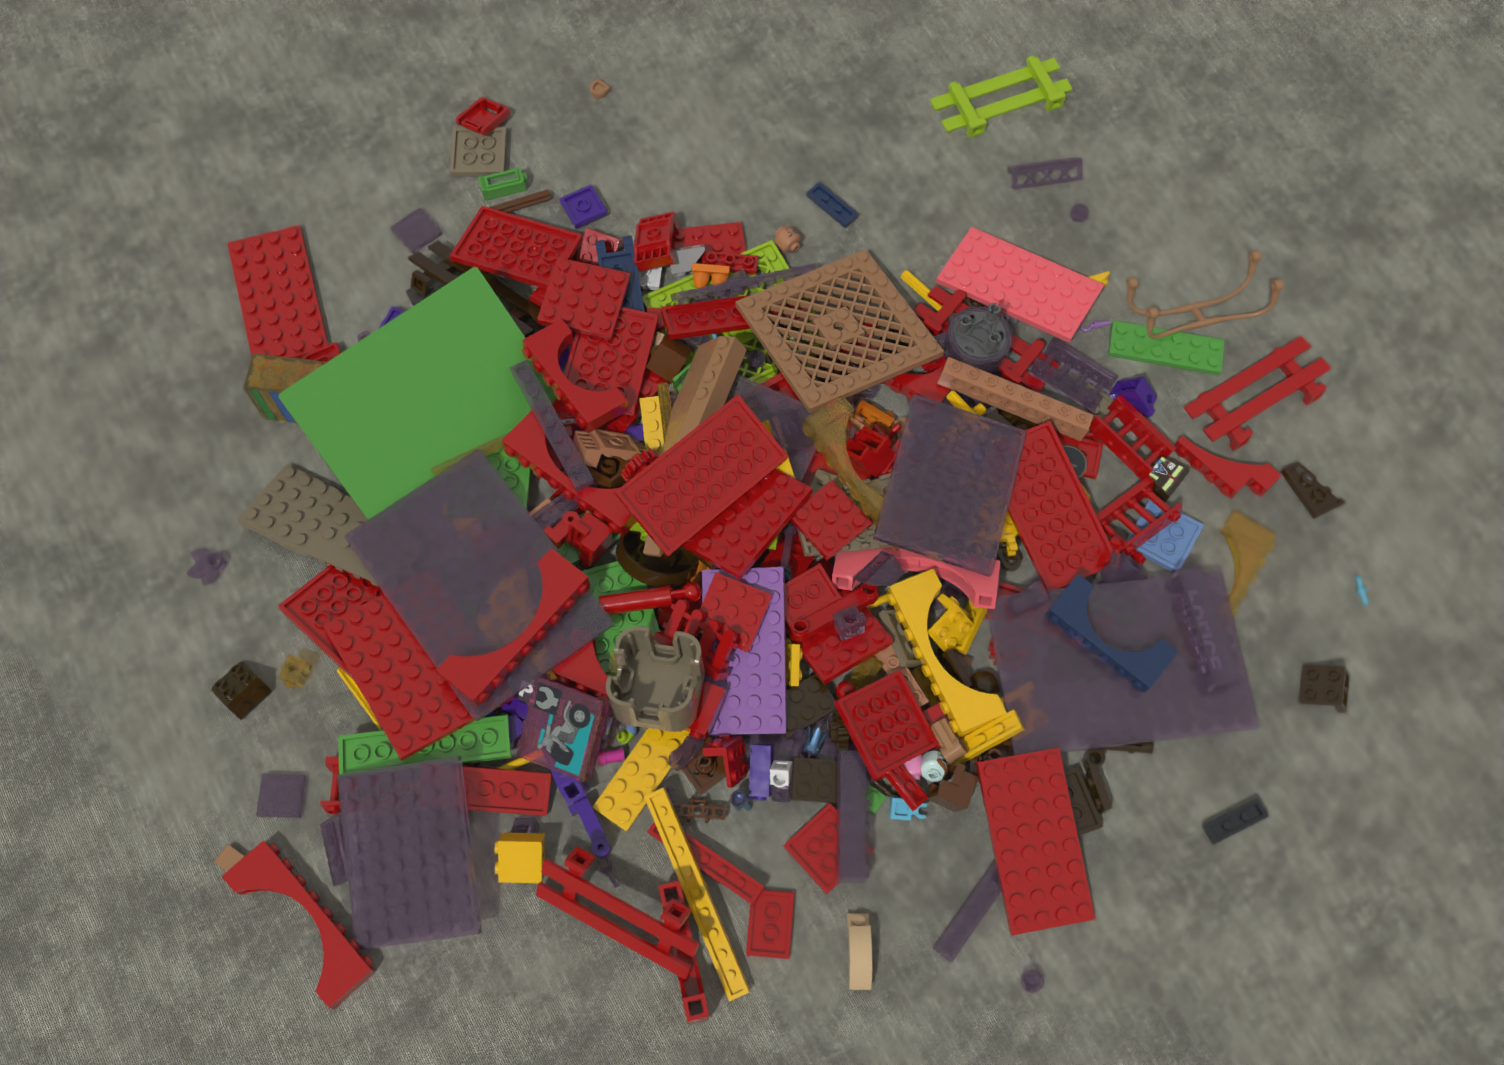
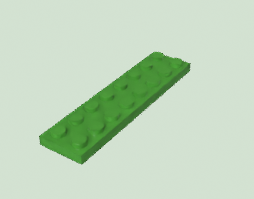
[338,715,512,779]

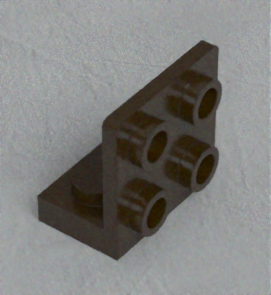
[1299,664,1350,713]

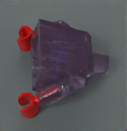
[1096,537,1148,594]

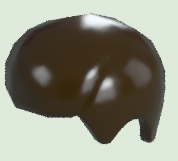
[969,670,1000,694]

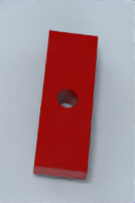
[702,251,758,275]

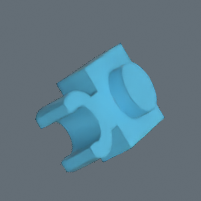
[889,796,927,821]

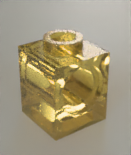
[278,654,313,689]

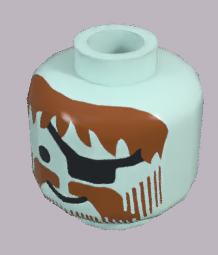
[921,750,948,782]

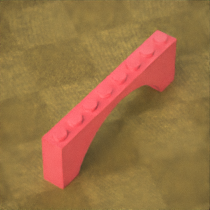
[832,547,1000,609]

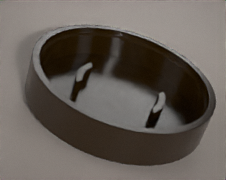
[616,530,698,588]

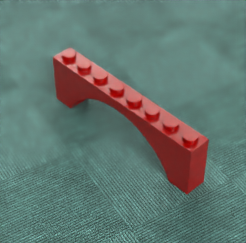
[502,408,637,536]
[436,548,591,707]
[553,628,727,740]
[222,840,376,1009]

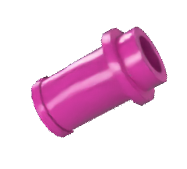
[598,748,625,766]

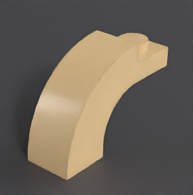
[846,913,872,990]

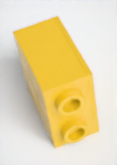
[495,832,545,883]

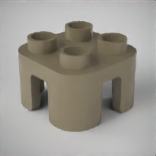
[606,626,705,732]

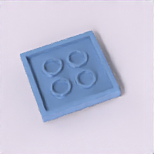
[1127,499,1204,575]

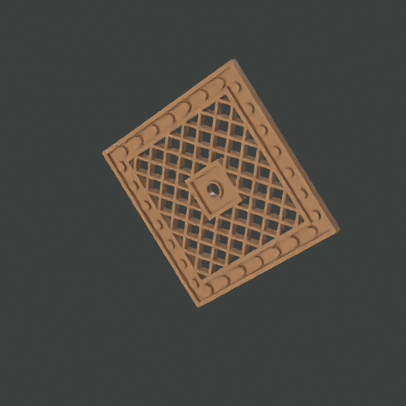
[736,249,944,414]

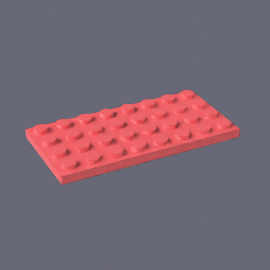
[936,227,1104,343]

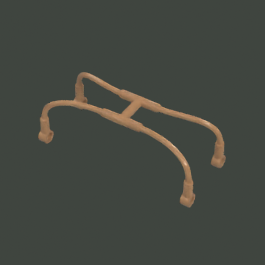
[1126,250,1284,339]

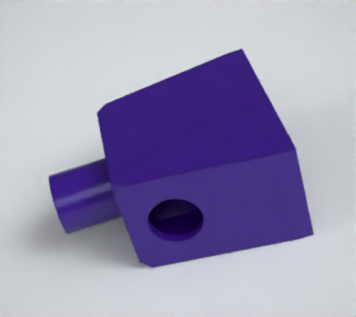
[1109,377,1157,418]

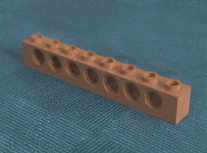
[937,357,1093,441]

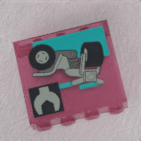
[517,673,611,782]

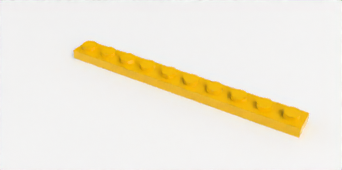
[644,788,751,1001]

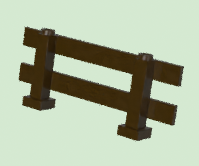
[408,240,543,337]

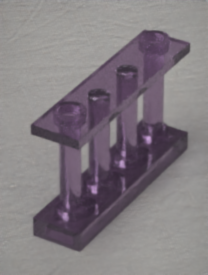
[1029,337,1119,413]

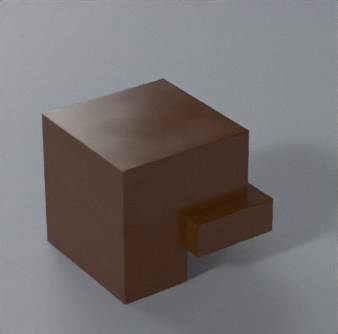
[646,333,692,383]
[927,763,978,812]

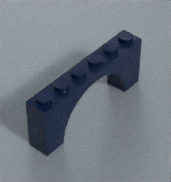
[1045,574,1179,693]

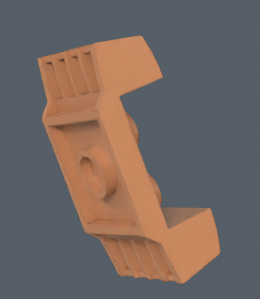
[573,429,647,468]

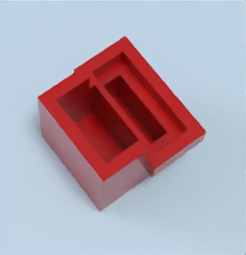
[841,426,895,477]
[567,512,613,567]

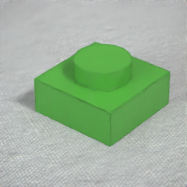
[857,785,887,815]

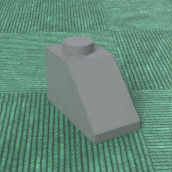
[670,244,705,276]

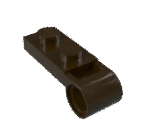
[1082,748,1113,814]

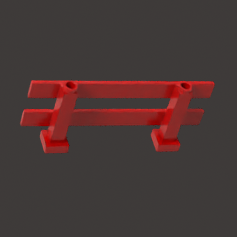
[913,285,1060,393]
[1183,336,1332,452]
[536,846,699,980]

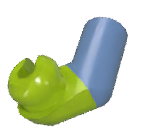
[617,725,637,744]

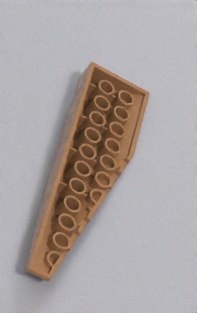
[643,336,746,557]

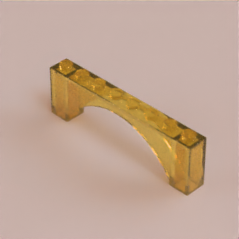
[802,395,938,551]
[1155,511,1277,668]

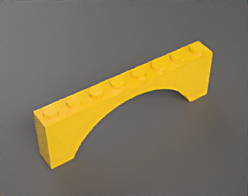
[886,569,1007,737]

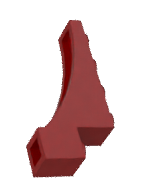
[1174,436,1282,499]

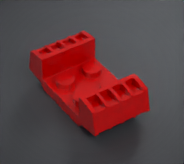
[634,211,679,272]

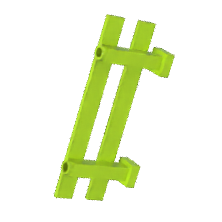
[929,55,1073,139]

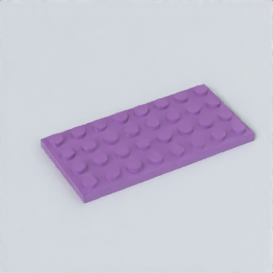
[702,567,787,735]

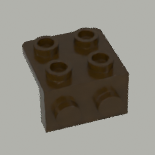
[911,649,972,707]
[211,661,272,720]

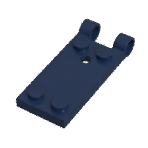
[595,235,645,312]

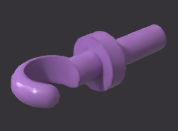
[1080,320,1110,332]

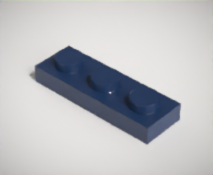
[806,182,858,229]

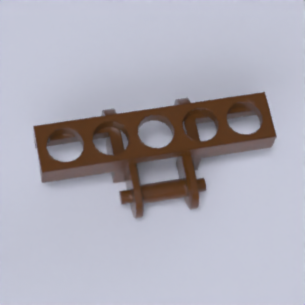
[672,795,726,824]

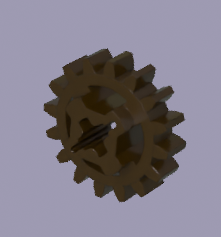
[828,707,852,753]

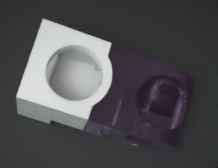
[770,760,793,803]

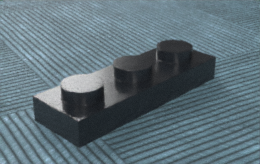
[1202,798,1269,845]

